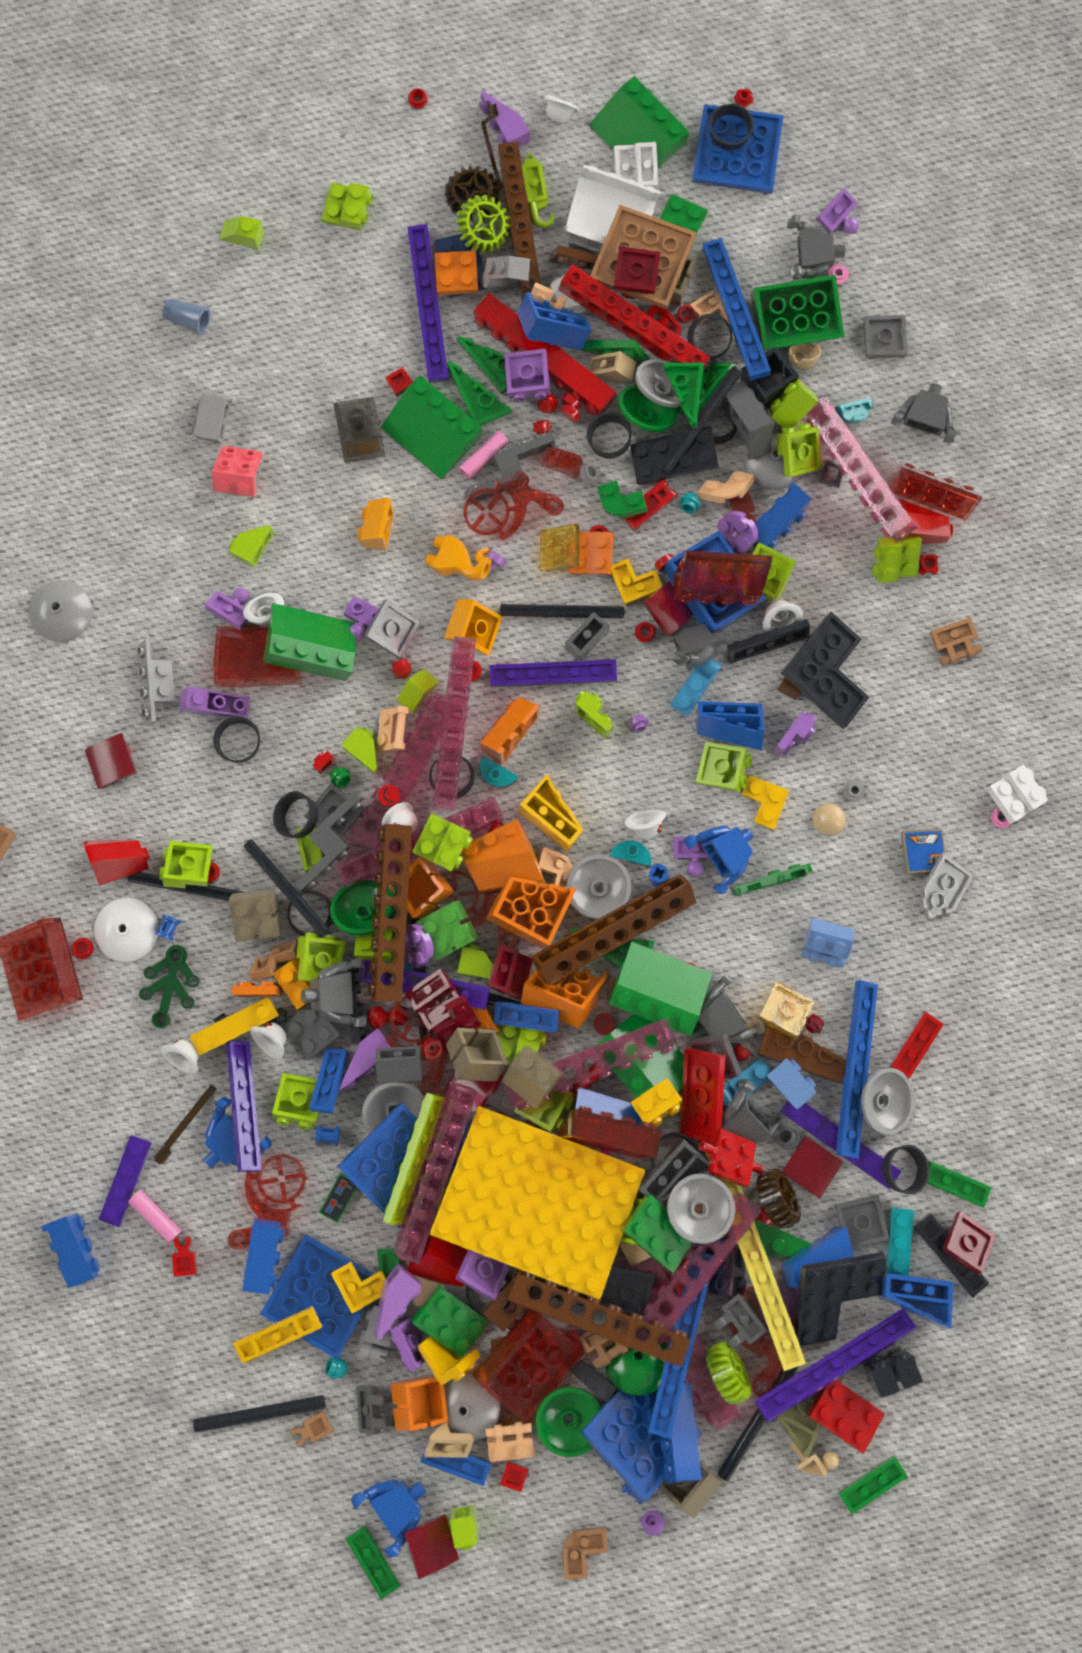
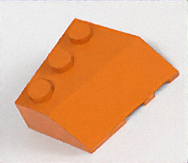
[461,819,545,893]
[486,877,577,949]
[521,968,610,1029]

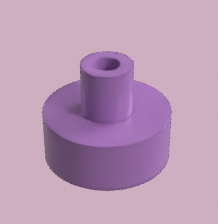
[486,549,507,571]
[641,1510,665,1536]

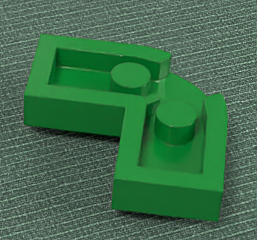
[597,480,648,519]

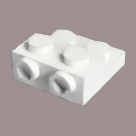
[986,765,1048,825]

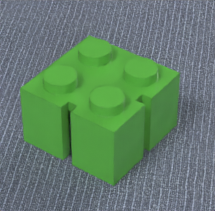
[416,900,479,961]

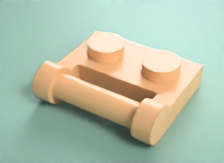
[376,706,409,753]

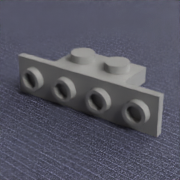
[137,639,175,726]

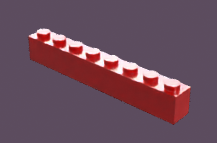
[473,293,617,416]

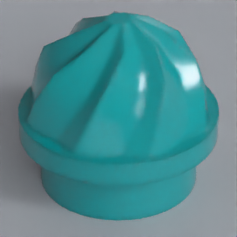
[680,492,700,514]
[325,1357,348,1380]

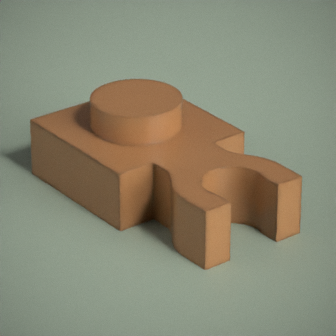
[290,1410,334,1447]

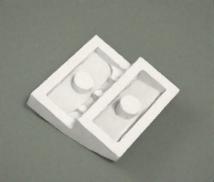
[613,142,658,186]

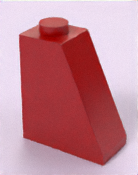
[893,499,953,544]
[83,840,150,886]
[407,1221,468,1287]

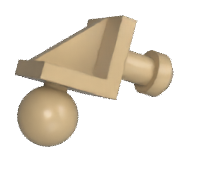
[790,1442,839,1477]

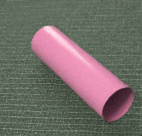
[459,430,509,480]
[128,1190,182,1244]

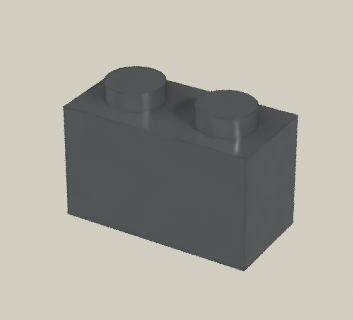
[565,612,610,661]
[375,1046,423,1083]

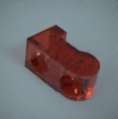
[541,447,583,480]

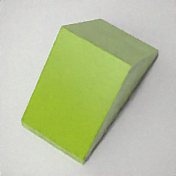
[397,668,440,713]

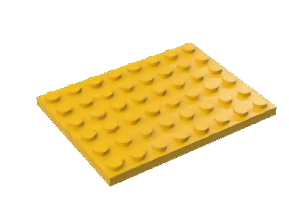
[430,1106,645,1300]

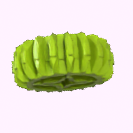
[456,195,511,253]
[706,1341,752,1405]

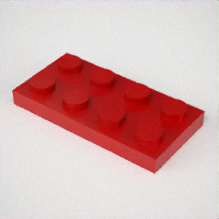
[680,1048,725,1143]

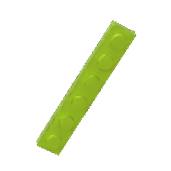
[383,1093,445,1225]

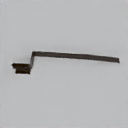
[481,101,504,191]
[154,1085,217,1165]

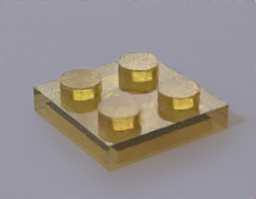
[540,524,580,572]
[757,981,815,1039]

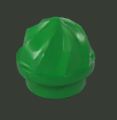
[330,766,351,788]

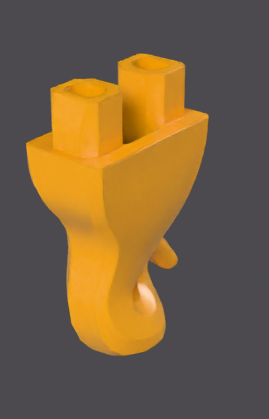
[425,535,492,581]

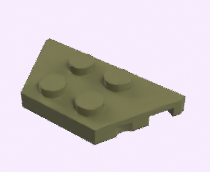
[776,1374,844,1458]

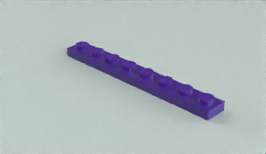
[407,224,449,383]
[755,1309,917,1423]

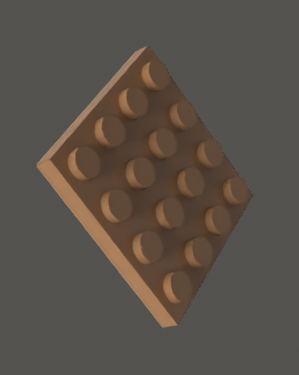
[590,205,697,309]

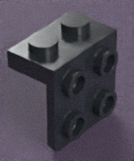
[694,1246,746,1296]

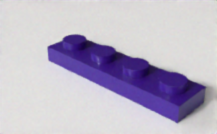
[98,1135,152,1227]

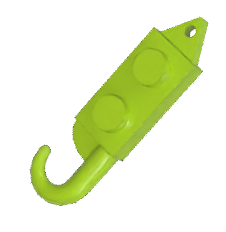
[522,152,555,229]

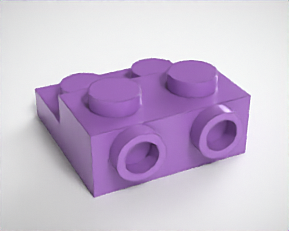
[505,349,551,402]
[772,712,817,758]

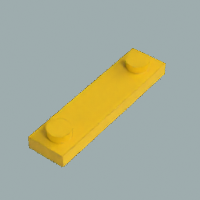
[190,996,279,1056]
[233,1306,322,1364]

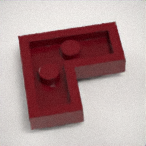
[432,995,482,1046]

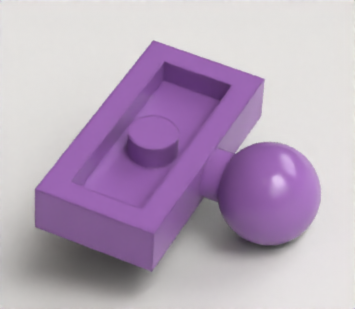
[815,188,858,234]
[205,588,249,630]
[344,596,379,641]
[673,837,710,877]

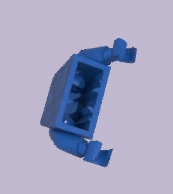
[684,825,753,894]
[203,1096,272,1168]
[351,1479,427,1557]

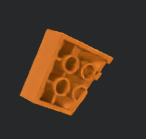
[480,697,540,765]

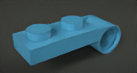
[670,659,723,717]
[722,1057,771,1113]

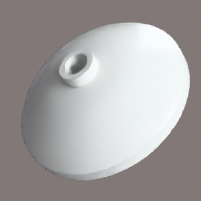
[94,898,159,962]

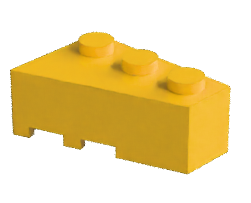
[518,774,583,852]

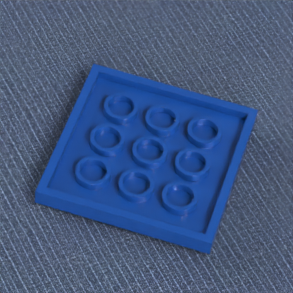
[692,104,784,194]
[337,1102,458,1229]
[260,1234,375,1359]
[580,1389,703,1502]

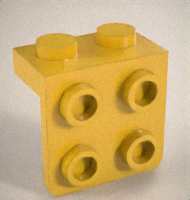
[631,1078,682,1130]
[418,1336,481,1386]

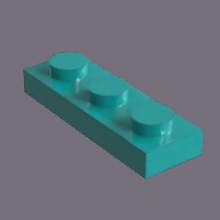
[885,1207,914,1276]

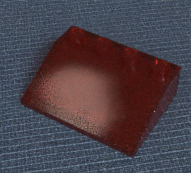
[888,463,982,521]
[674,551,772,605]
[213,625,302,688]
[0,917,83,1021]
[557,1106,662,1159]
[472,1309,585,1423]

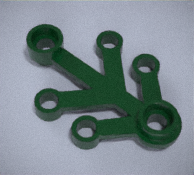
[139,945,200,1028]

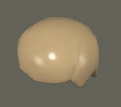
[788,343,822,370]
[812,803,846,836]

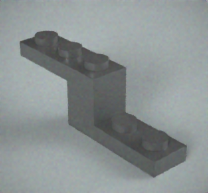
[464,433,555,505]
[294,792,364,891]

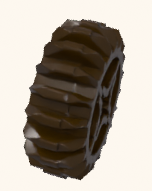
[445,165,499,220]
[756,1168,801,1229]

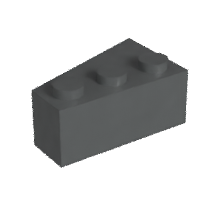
[721,381,774,460]
[639,1137,710,1203]

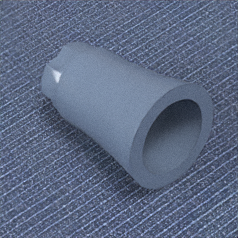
[162,300,211,335]

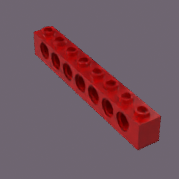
[558,264,711,367]

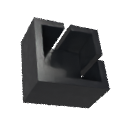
[741,347,799,410]
[863,1347,923,1398]

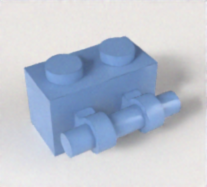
[801,918,854,967]
[767,1058,817,1110]

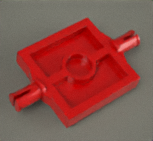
[698,1129,765,1187]

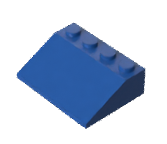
[663,531,766,633]

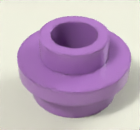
[628,714,649,733]

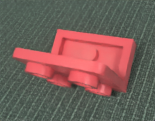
[212,446,262,497]

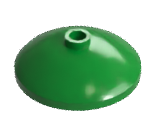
[618,384,678,432]
[330,880,394,935]
[604,1328,669,1396]
[536,1387,601,1457]

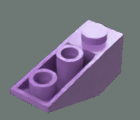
[479,91,530,147]
[179,687,250,718]
[339,1028,393,1091]
[374,1264,422,1340]

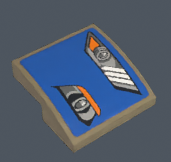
[901,829,945,875]

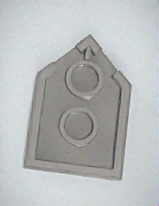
[921,853,974,919]

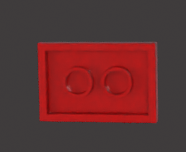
[807,1380,885,1454]

